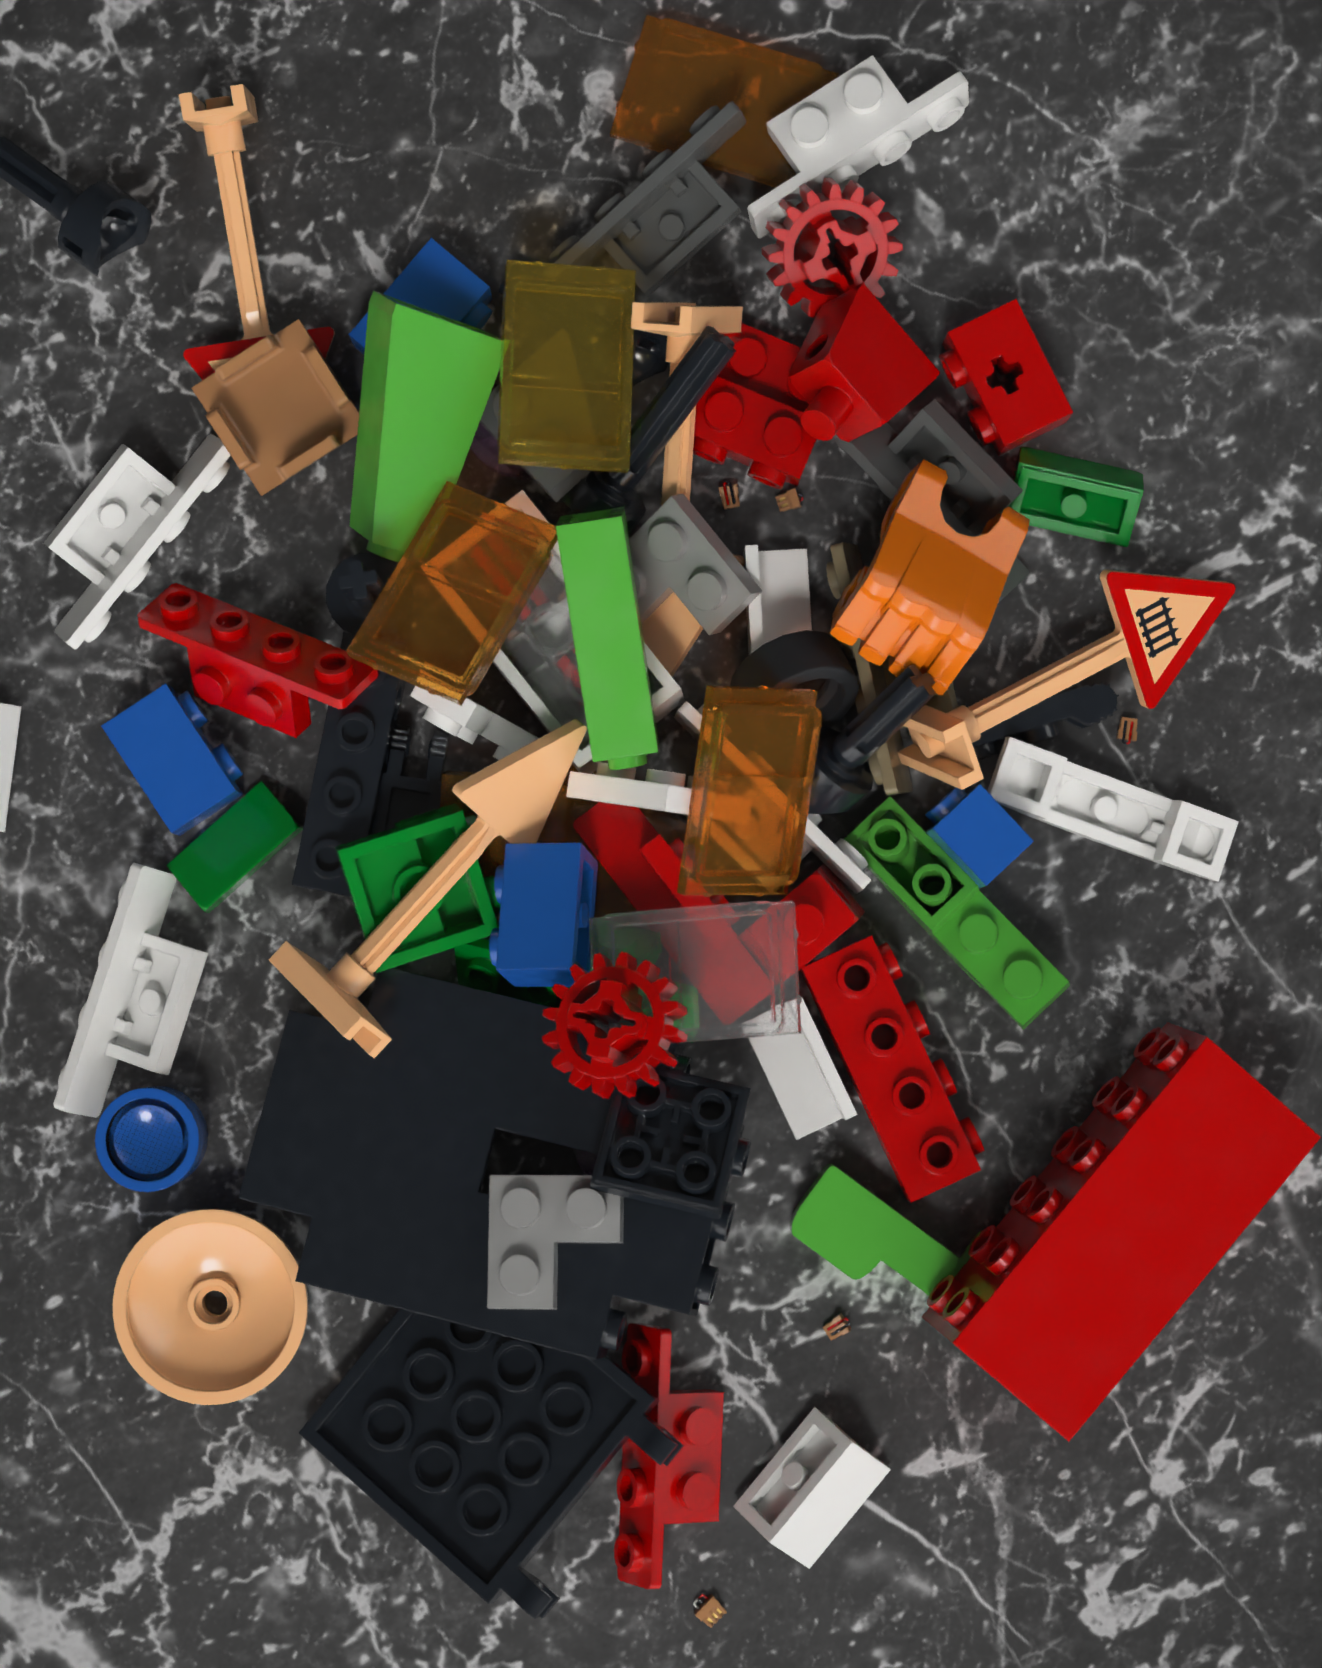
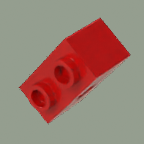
[939,299,1074,456]

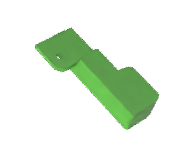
[790,1164,983,1295]

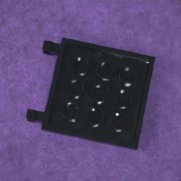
[299,1309,684,1619]

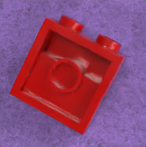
[693,323,817,489]

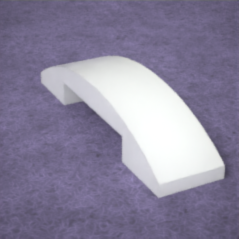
[987,737,1239,882]

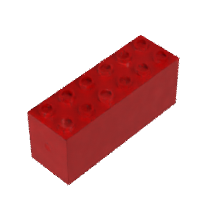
[922,1022,1321,1442]

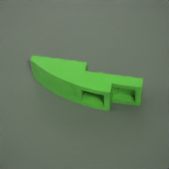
[844,796,1070,1030]

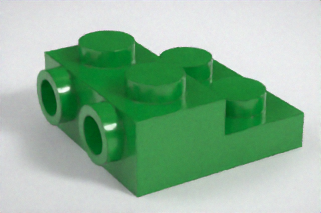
[335,803,501,973]

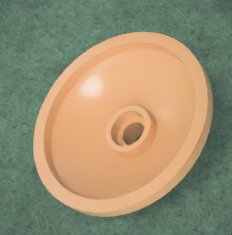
[113,1209,308,1405]

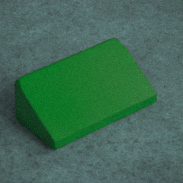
[1009,447,1144,547]
[166,781,303,913]

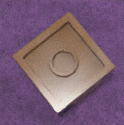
[191,319,359,496]

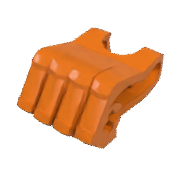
[830,459,1030,696]

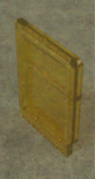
[497,260,636,473]

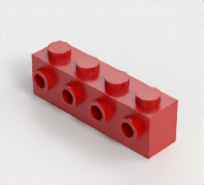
[800,935,985,1203]

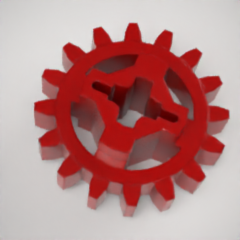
[762,177,903,318]
[542,952,688,1099]

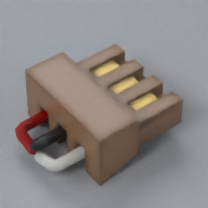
[693,1593,727,1628]

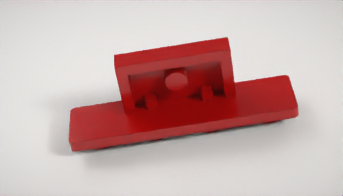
[137,583,378,738]
[573,802,775,1026]
[614,1323,724,1589]

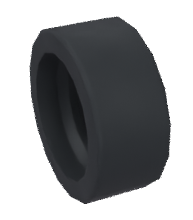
[729,630,859,747]

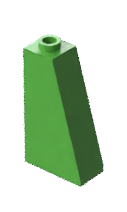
[349,290,509,562]
[556,507,659,770]

